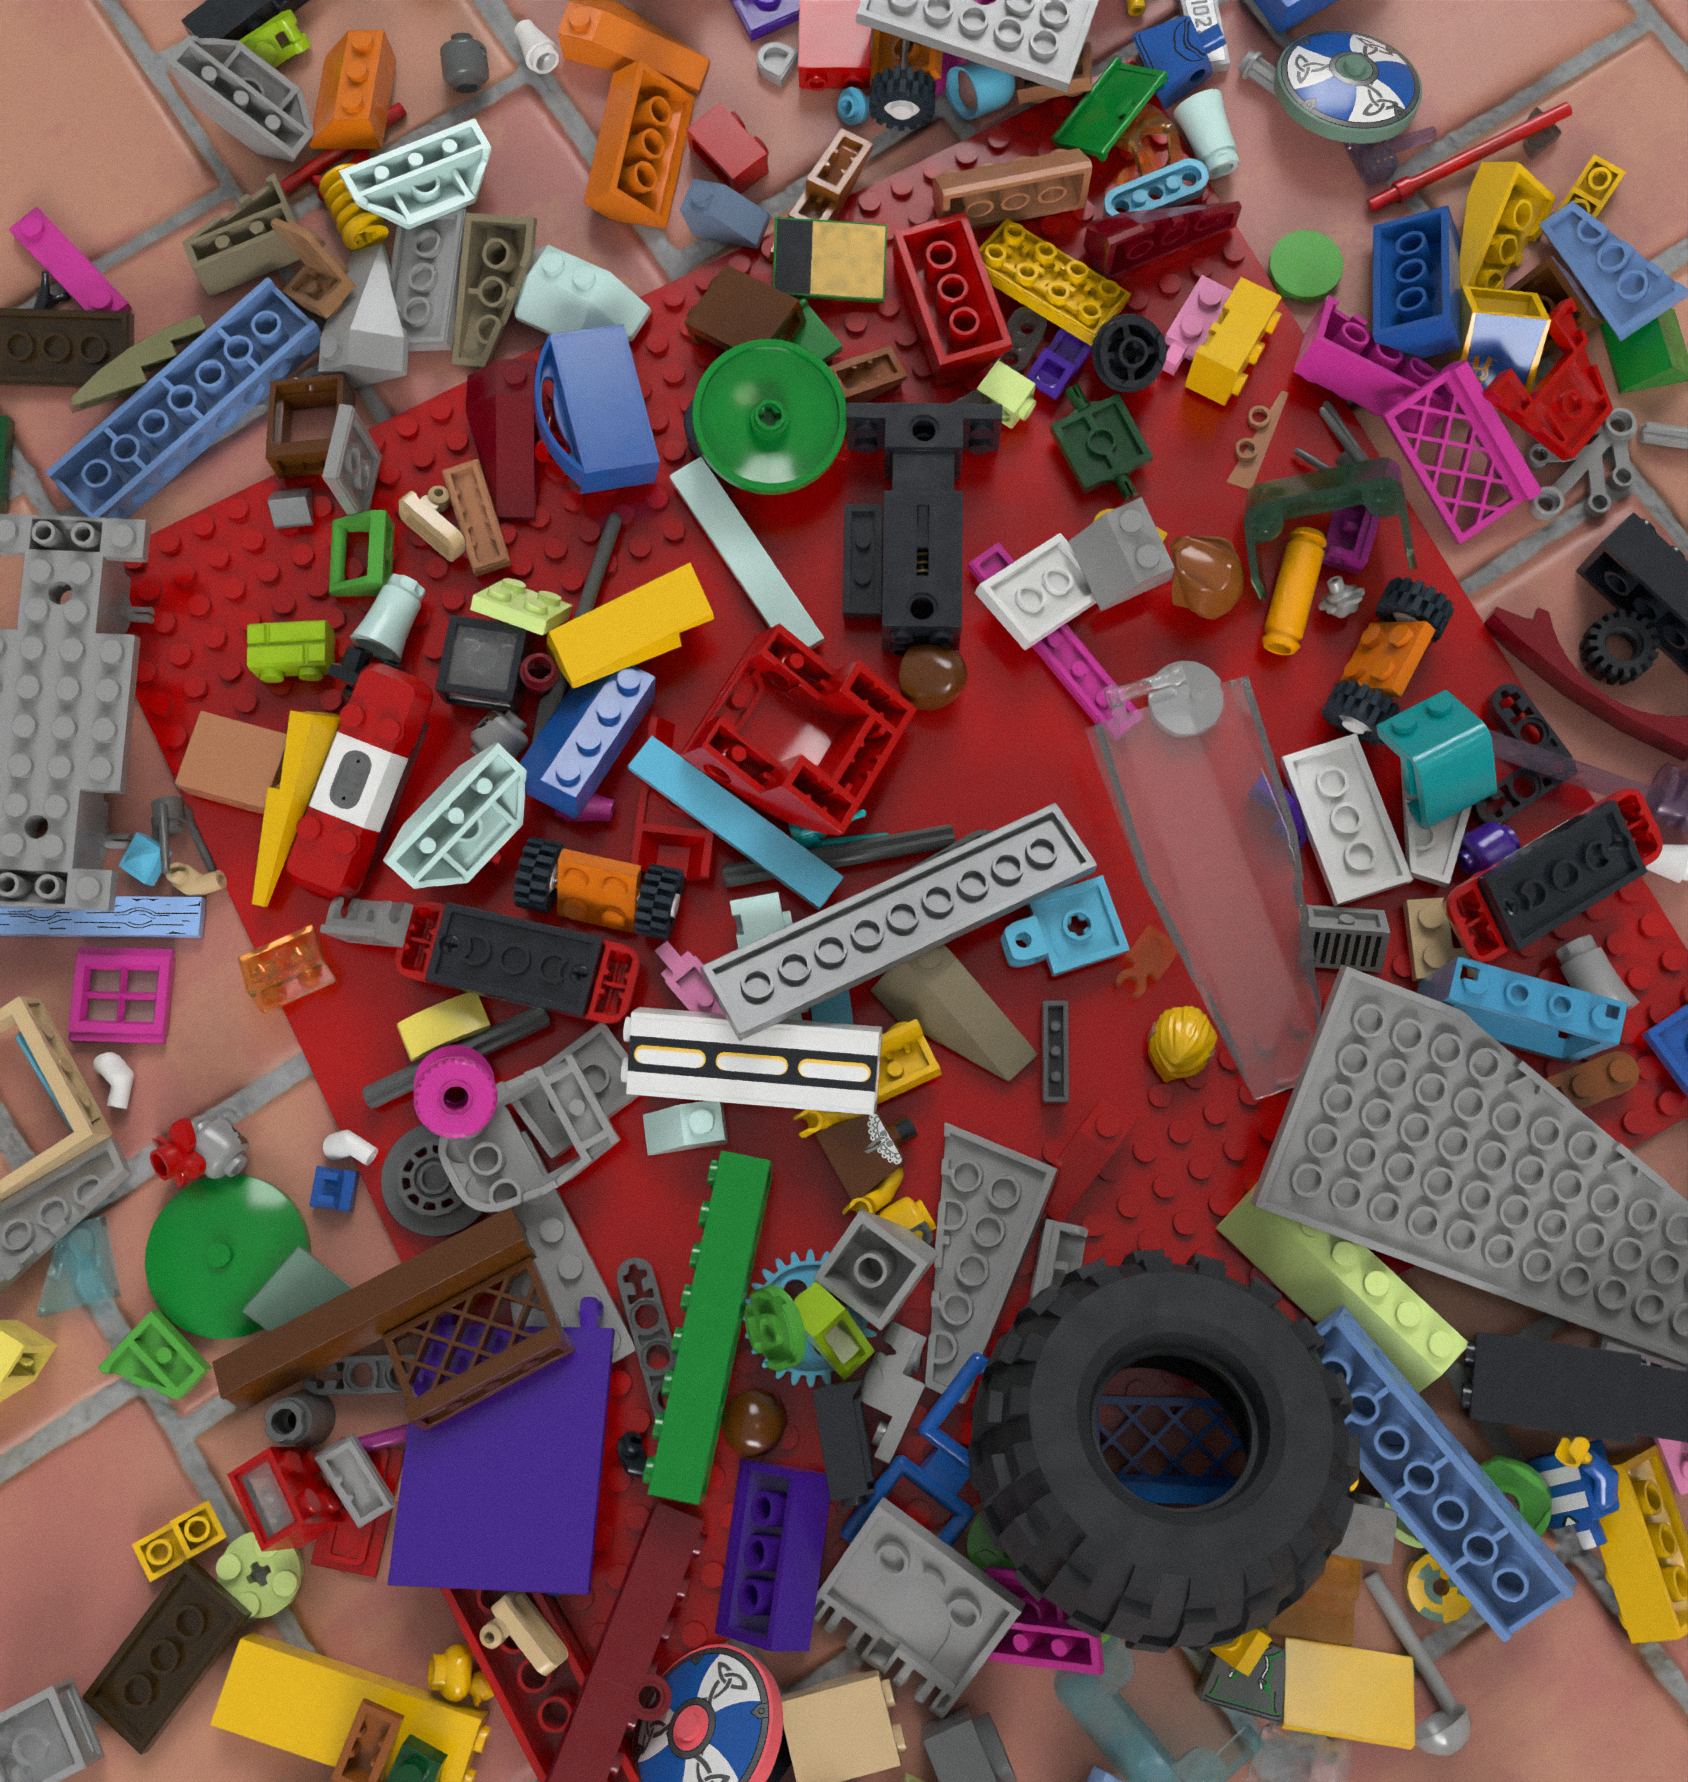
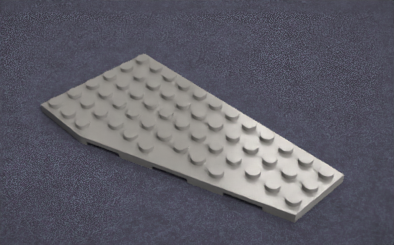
[1250,965,1688,1364]

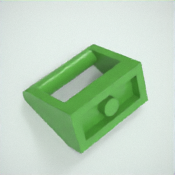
[328,510,395,597]

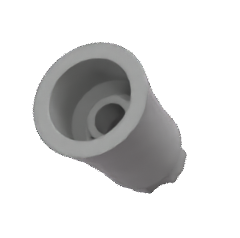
[1554,934,1640,1011]

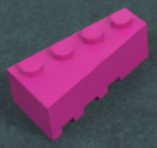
[1293,295,1450,436]

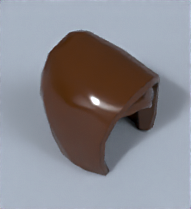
[898,643,968,711]

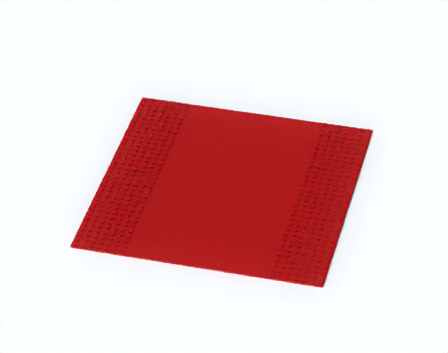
[123,61,1688,1676]

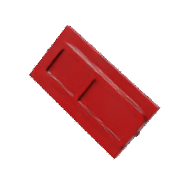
[311,1437,405,1578]

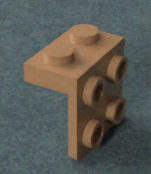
[270,218,356,319]

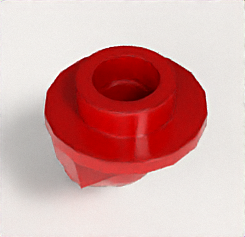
[534,409,568,463]

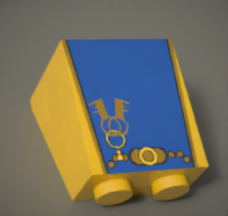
[1448,286,1551,409]

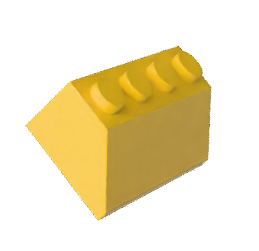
[1599,1445,1688,1644]

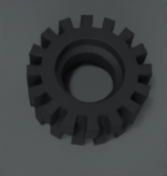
[1579,609,1660,685]

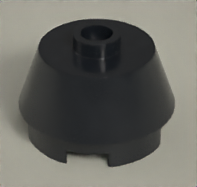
[1092,314,1167,392]

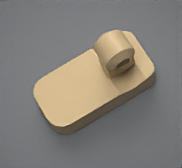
[399,486,465,562]
[480,1591,568,1676]

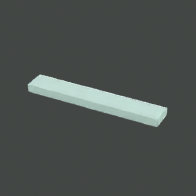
[669,457,825,650]

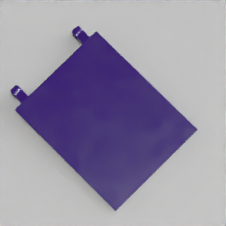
[387,1297,615,1595]

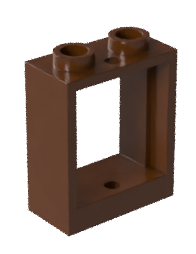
[265,373,356,479]

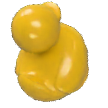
[427,1643,494,1707]

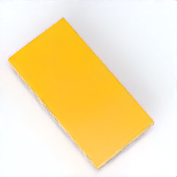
[979,218,1131,346]

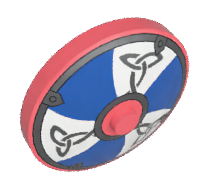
[632,1644,783,1782]

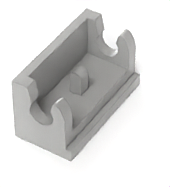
[320,897,414,948]
[1028,1219,1088,1302]

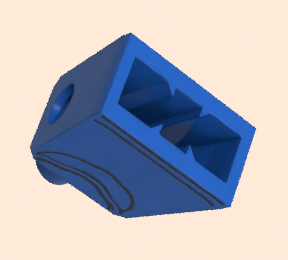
[1132,15,1226,110]

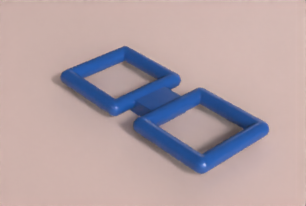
[841,1352,989,1547]

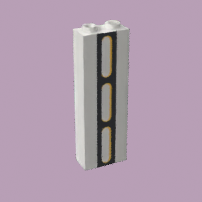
[621,1007,882,1115]

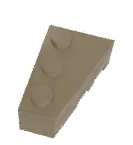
[182,172,301,297]

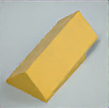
[545,563,714,689]

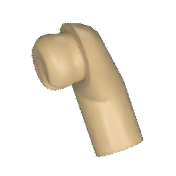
[166,862,227,897]

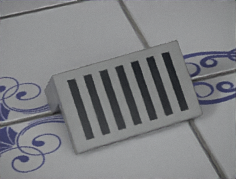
[1300,904,1391,972]

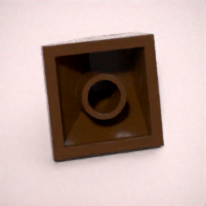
[1507,256,1605,361]

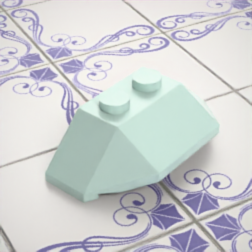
[339,118,492,230]
[513,245,652,342]
[383,742,527,889]

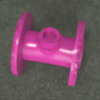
[413,1045,498,1139]

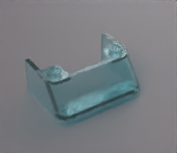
[1053,1633,1266,1782]

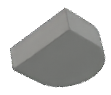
[757,42,798,87]

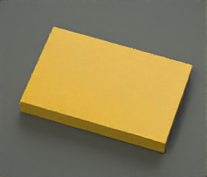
[1281,1637,1415,1750]

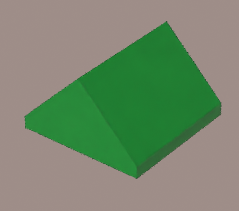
[1600,308,1688,394]

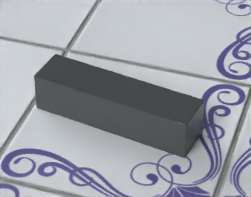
[1041,1001,1069,1105]

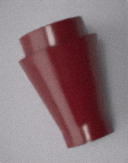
[519,653,559,698]

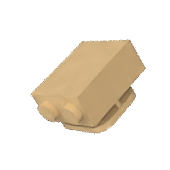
[781,1670,907,1782]

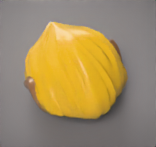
[1146,1005,1217,1082]

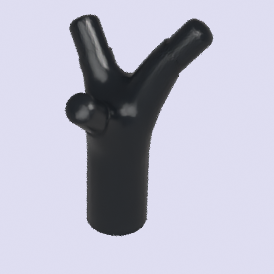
[33,271,70,309]

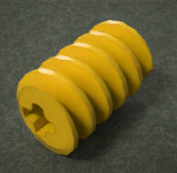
[319,163,389,250]

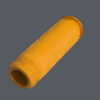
[1262,527,1327,655]

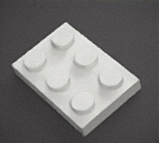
[974,533,1097,650]

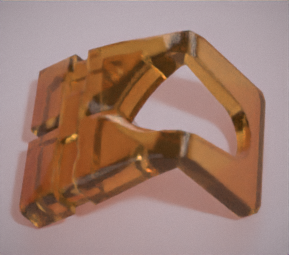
[1114,102,1183,178]

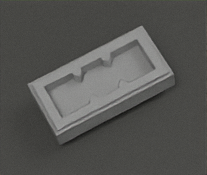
[315,1432,397,1529]

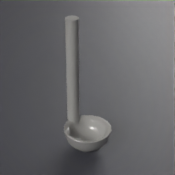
[1363,1570,1472,1756]

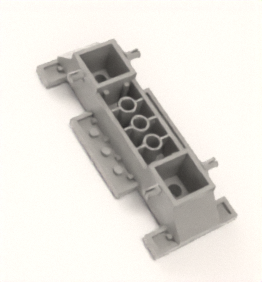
[0,513,155,912]

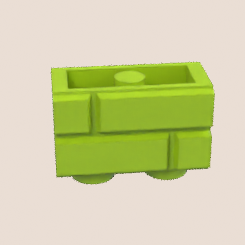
[247,620,335,683]

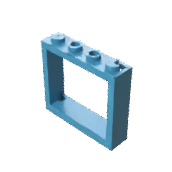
[1416,957,1628,1064]

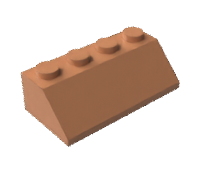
[932,148,1092,230]

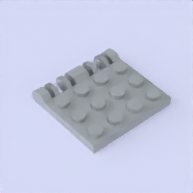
[813,1497,1026,1719]

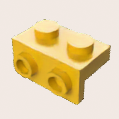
[877,1019,942,1104]

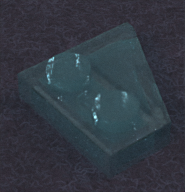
[37,1216,121,1317]

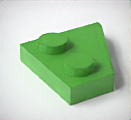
[97,1309,212,1400]

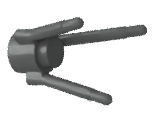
[1294,400,1375,486]
[151,796,216,874]

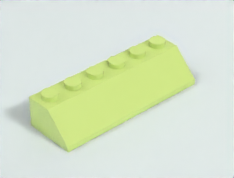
[1215,1182,1469,1393]

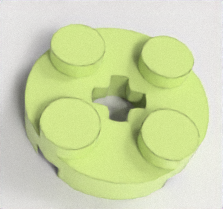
[216,1530,305,1618]

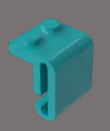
[1376,690,1497,830]

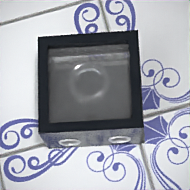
[435,615,535,715]

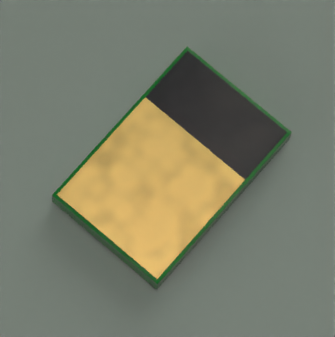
[772,217,887,303]

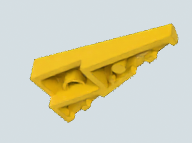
[252,710,341,907]

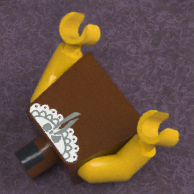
[793,1109,918,1215]

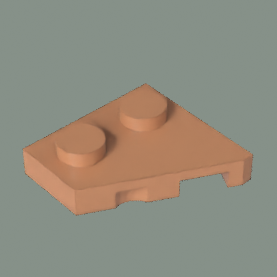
[1017,42,1093,104]

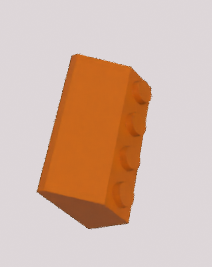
[583,59,695,229]

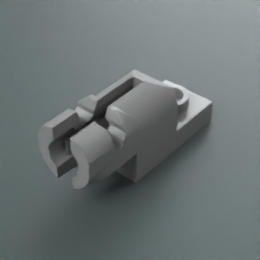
[861,1321,927,1464]

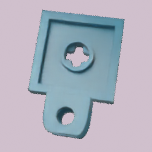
[1000,875,1130,977]

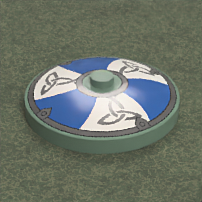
[1274,30,1422,144]

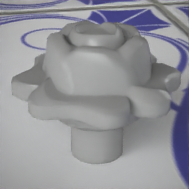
[1318,576,1365,618]

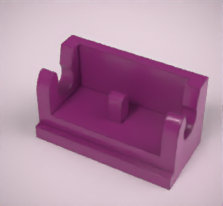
[1322,484,1388,575]

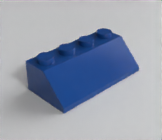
[1373,205,1461,358]
[519,666,656,820]

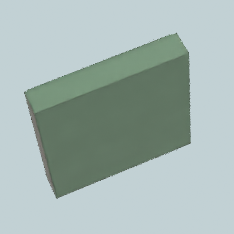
[243,1244,353,1332]

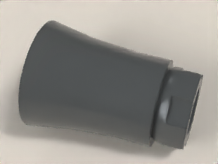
[264,1389,336,1447]

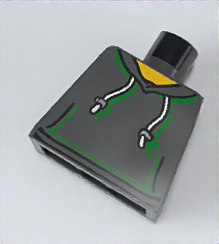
[1194,1622,1286,1724]

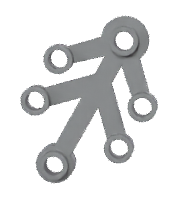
[1525,408,1637,521]

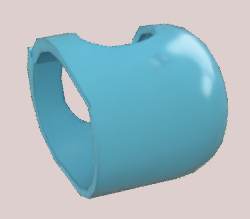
[946,61,1015,120]

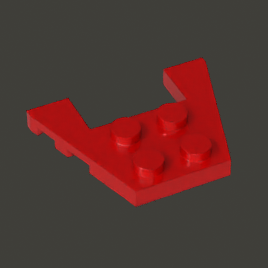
[1482,297,1613,461]

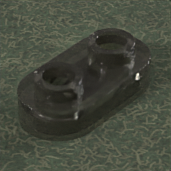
[992,307,1047,375]

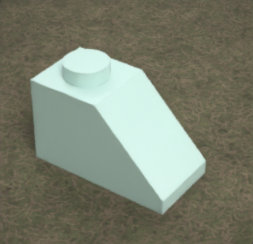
[643,1101,729,1156]

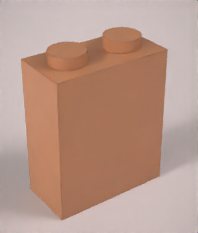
[174,711,287,815]

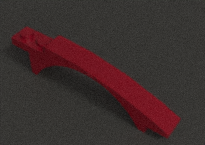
[1484,607,1688,762]

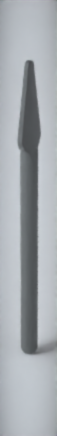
[532,513,622,744]

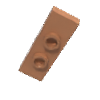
[1226,391,1289,491]
[442,459,512,577]

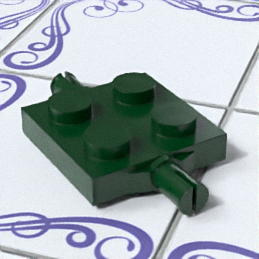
[1049,384,1153,502]

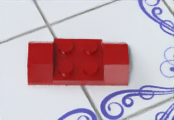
[630,716,715,882]

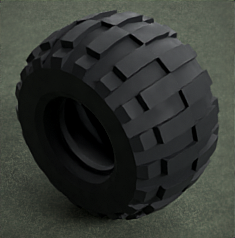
[968,1250,1360,1653]

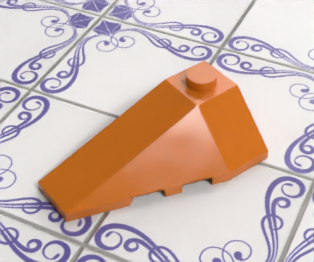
[557,0,710,94]

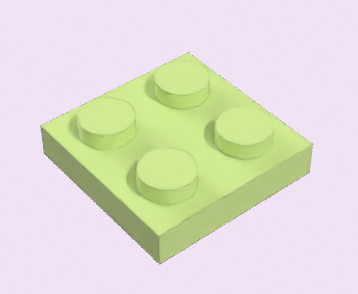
[470,578,572,635]

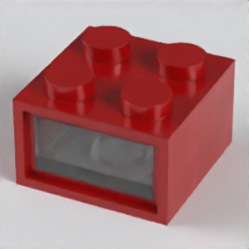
[227,1447,344,1552]

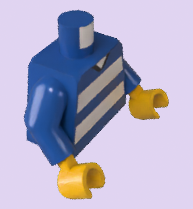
[1484,1437,1620,1550]

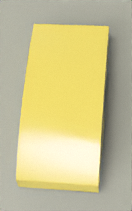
[397,992,491,1062]

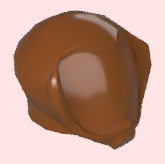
[1170,536,1244,620]

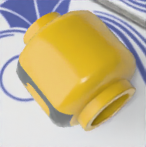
[877,1197,937,1245]

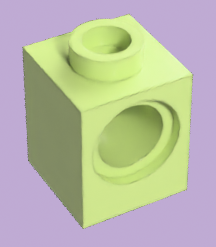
[975,360,1037,429]

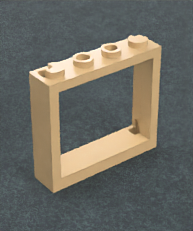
[0,996,113,1202]

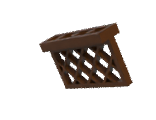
[382,1256,575,1431]

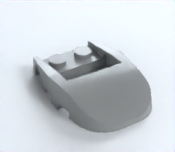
[438,1054,621,1212]

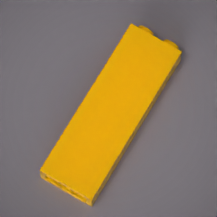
[210,1632,491,1782]

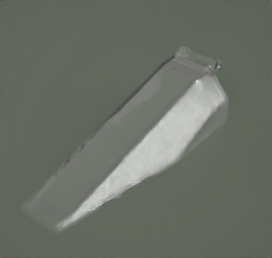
[1085,663,1322,1100]

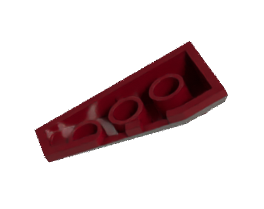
[1083,201,1242,280]
[465,359,543,520]

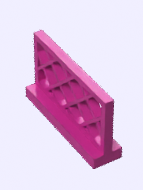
[1380,361,1542,544]

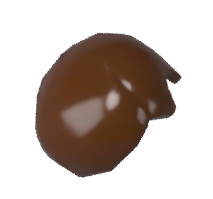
[722,1389,786,1458]

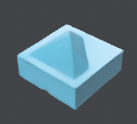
[118,832,172,886]

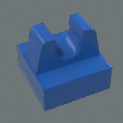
[309,1166,360,1212]

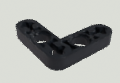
[1470,684,1575,826]

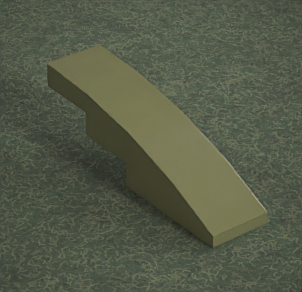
[70,314,206,413]

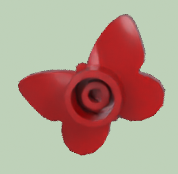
[150,1118,206,1188]

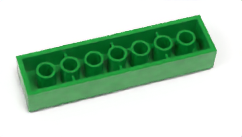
[643,1150,774,1505]

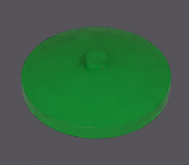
[692,339,847,495]
[145,1174,311,1339]

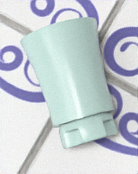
[1173,89,1239,180]
[350,573,426,663]

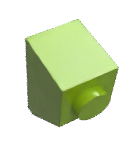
[793,1281,875,1381]

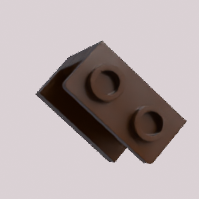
[684,264,806,351]

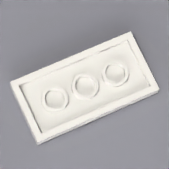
[1279,733,1413,907]

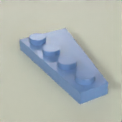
[1539,201,1688,342]

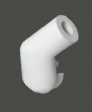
[93,1052,134,1109]
[323,1130,378,1166]

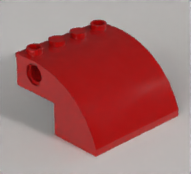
[680,623,917,836]

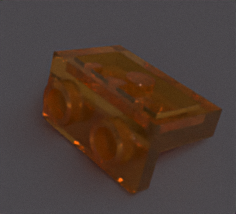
[237,925,336,1013]

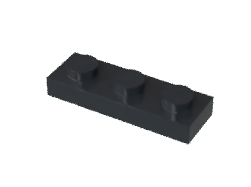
[843,504,883,619]

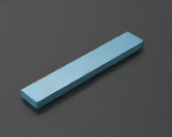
[628,736,844,911]

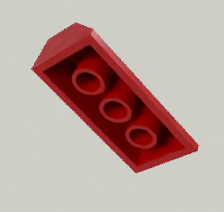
[892,212,1013,386]

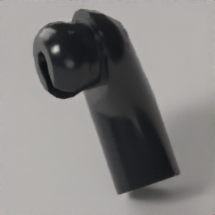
[616,1431,648,1479]

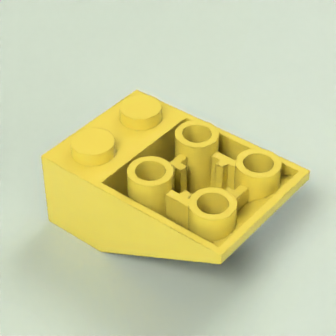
[0,1320,57,1402]

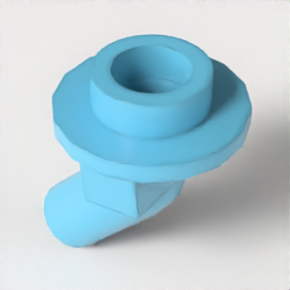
[837,87,870,126]

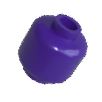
[1457,821,1521,874]

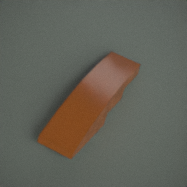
[769,128,873,262]
[829,345,908,403]
[330,1698,404,1782]

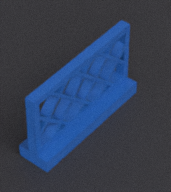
[1096,1395,1244,1504]

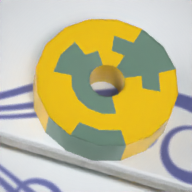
[1403,1551,1471,1623]

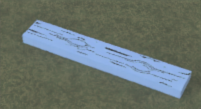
[0,896,206,938]

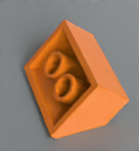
[309,30,397,149]

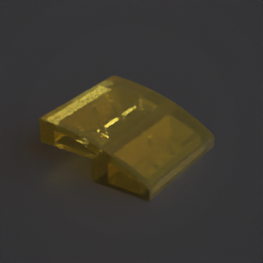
[1267,1554,1361,1647]

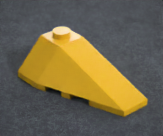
[1459,162,1556,290]

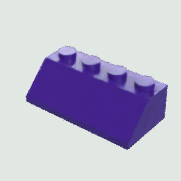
[715,1459,830,1651]

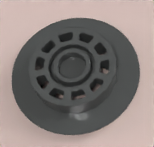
[381,1125,483,1236]

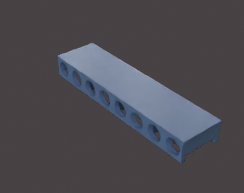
[45,277,322,519]
[1314,1305,1577,1643]

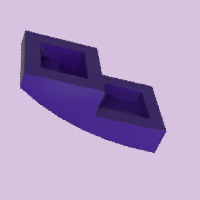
[1026,328,1093,400]

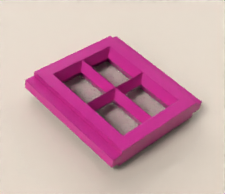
[68,947,175,1044]

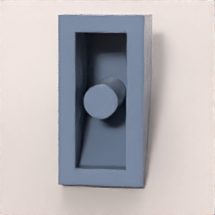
[680,178,771,249]

